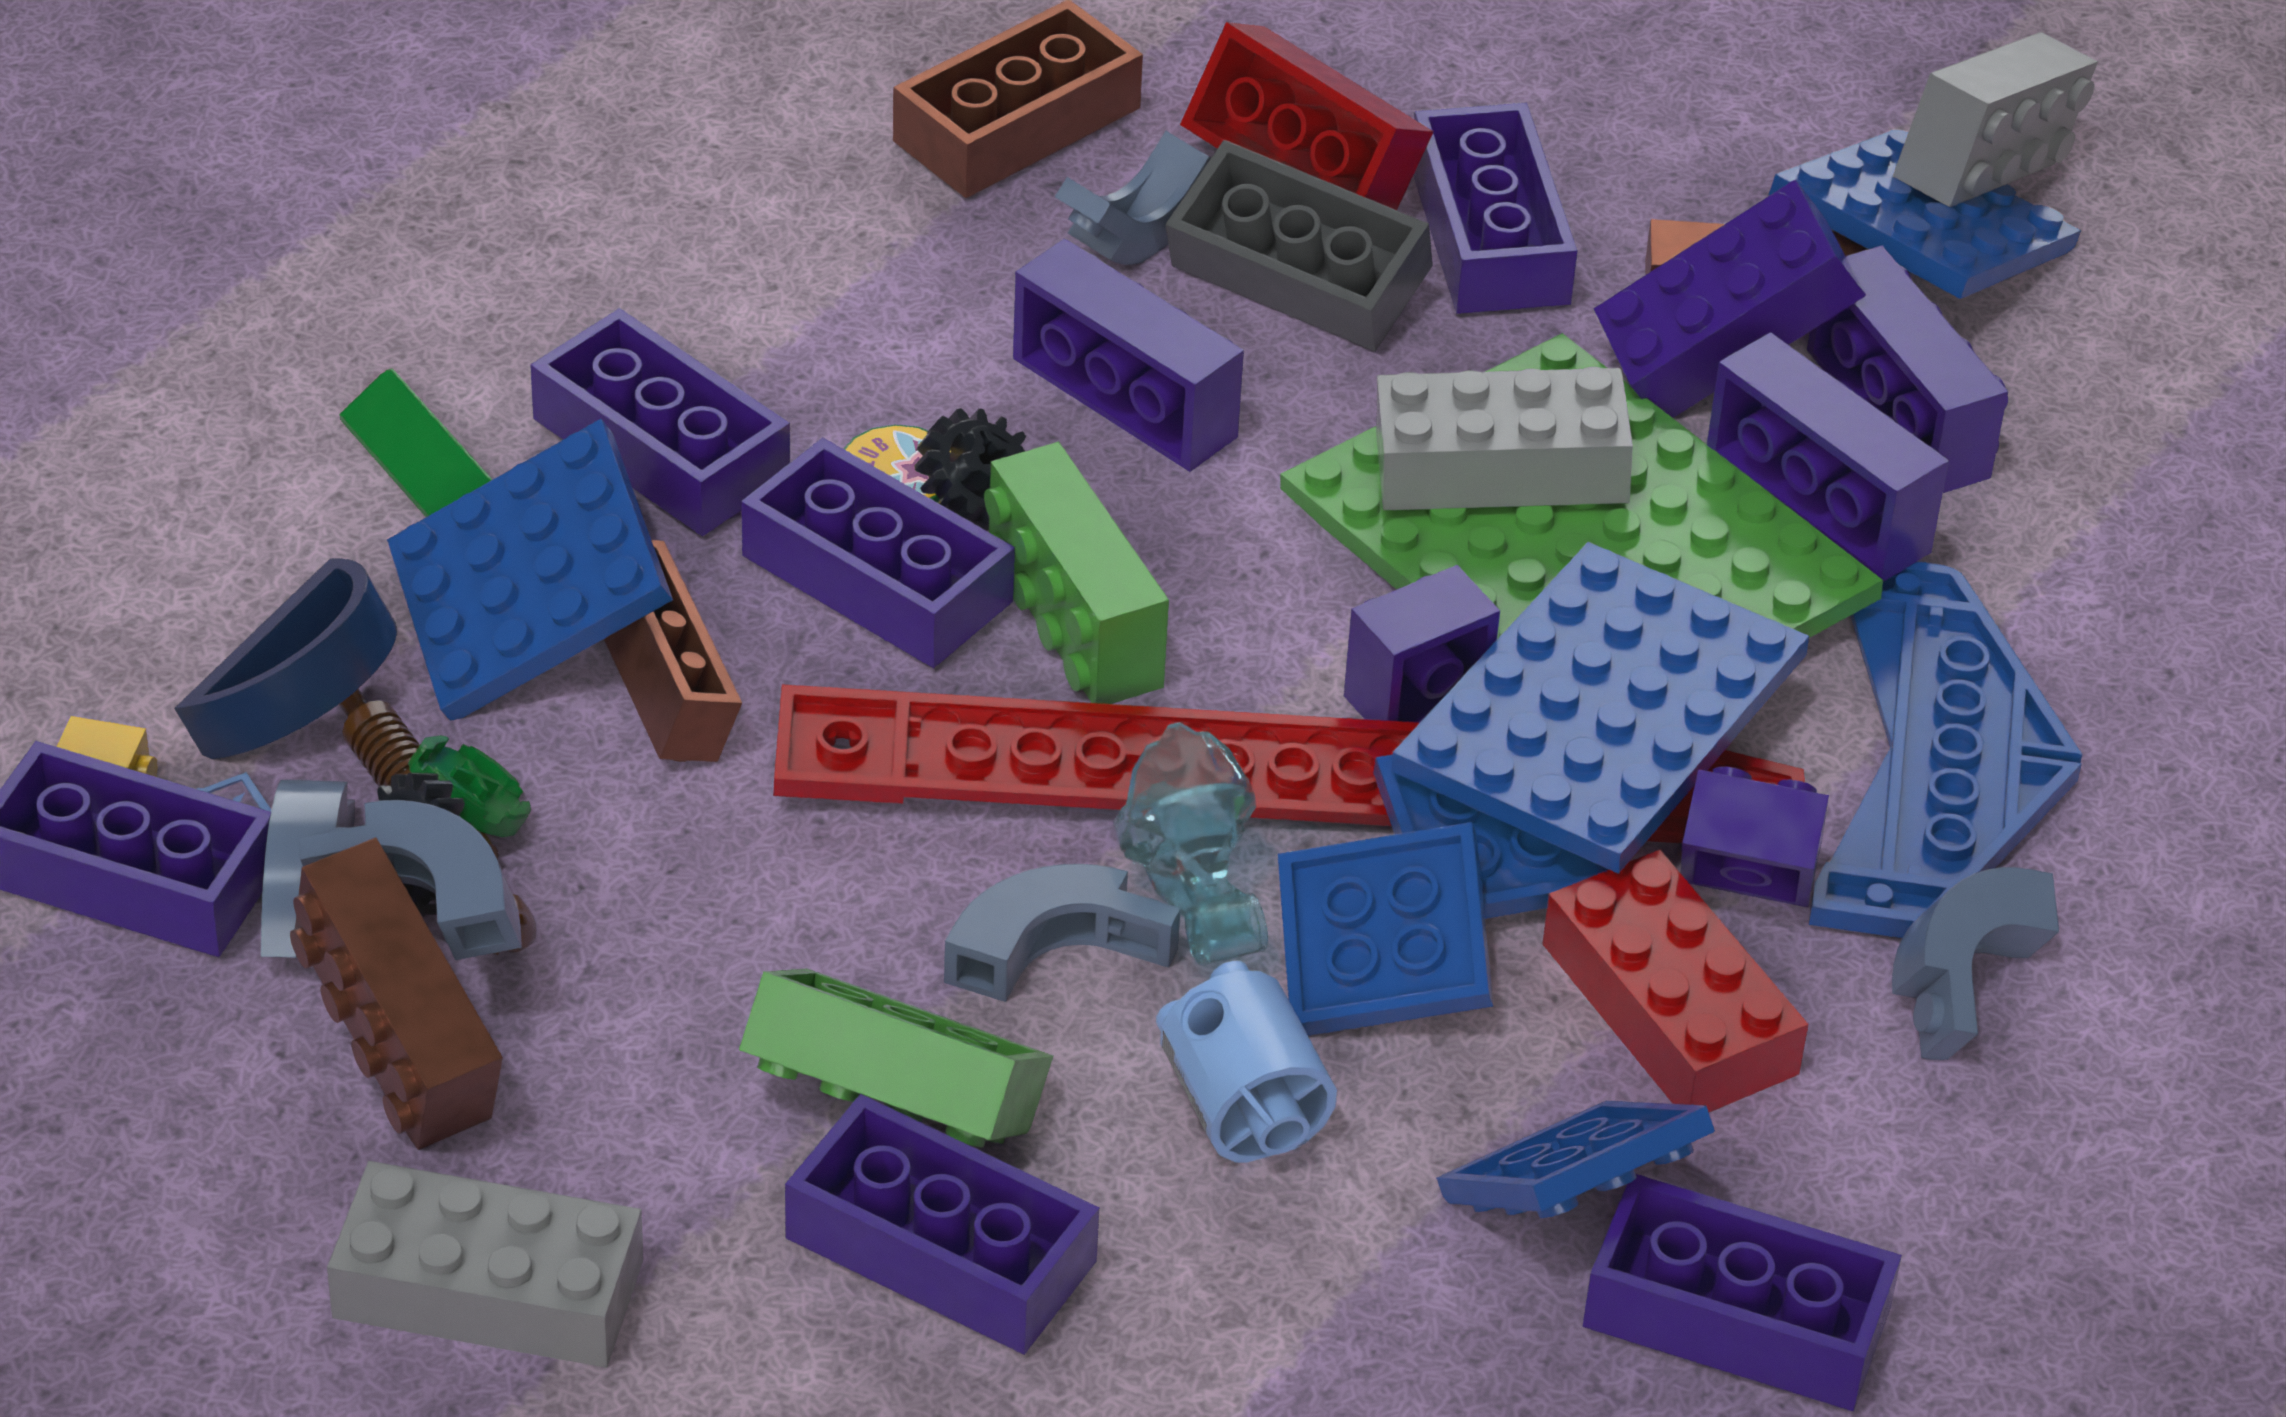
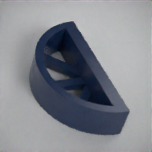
[174,558,397,759]

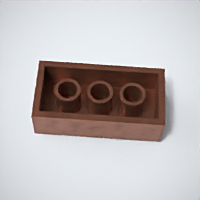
[893,0,1143,198]
[290,837,503,1150]

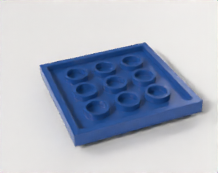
[1768,129,2081,299]
[387,419,673,721]

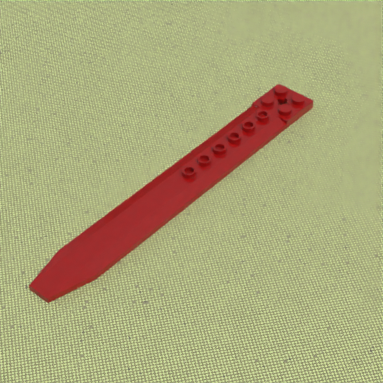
[773,684,1805,843]

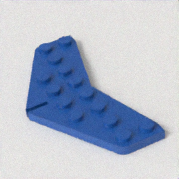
[1809,561,2082,938]

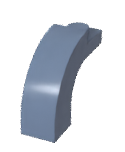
[1055,131,1211,265]
[261,780,355,958]
[299,800,522,960]
[944,864,1181,1002]
[1892,867,2059,1060]

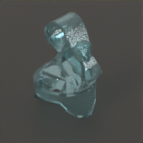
[1113,722,1268,966]

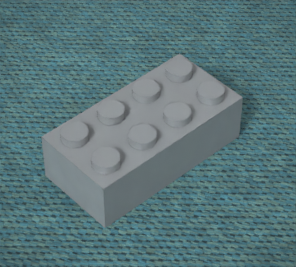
[1893,32,2098,207]
[1376,367,1633,510]
[327,1161,644,1368]

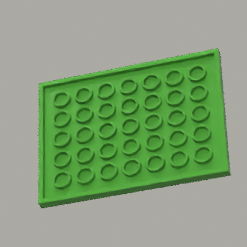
[1280,333,1883,639]

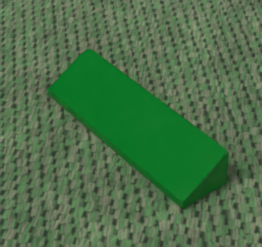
[339,368,493,517]

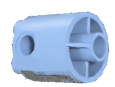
[1156,961,1337,1163]

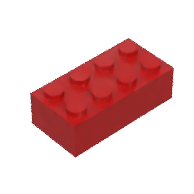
[1180,22,1434,210]
[1542,849,1809,1113]

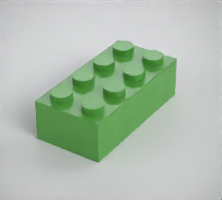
[984,441,1169,704]
[739,968,1053,1147]

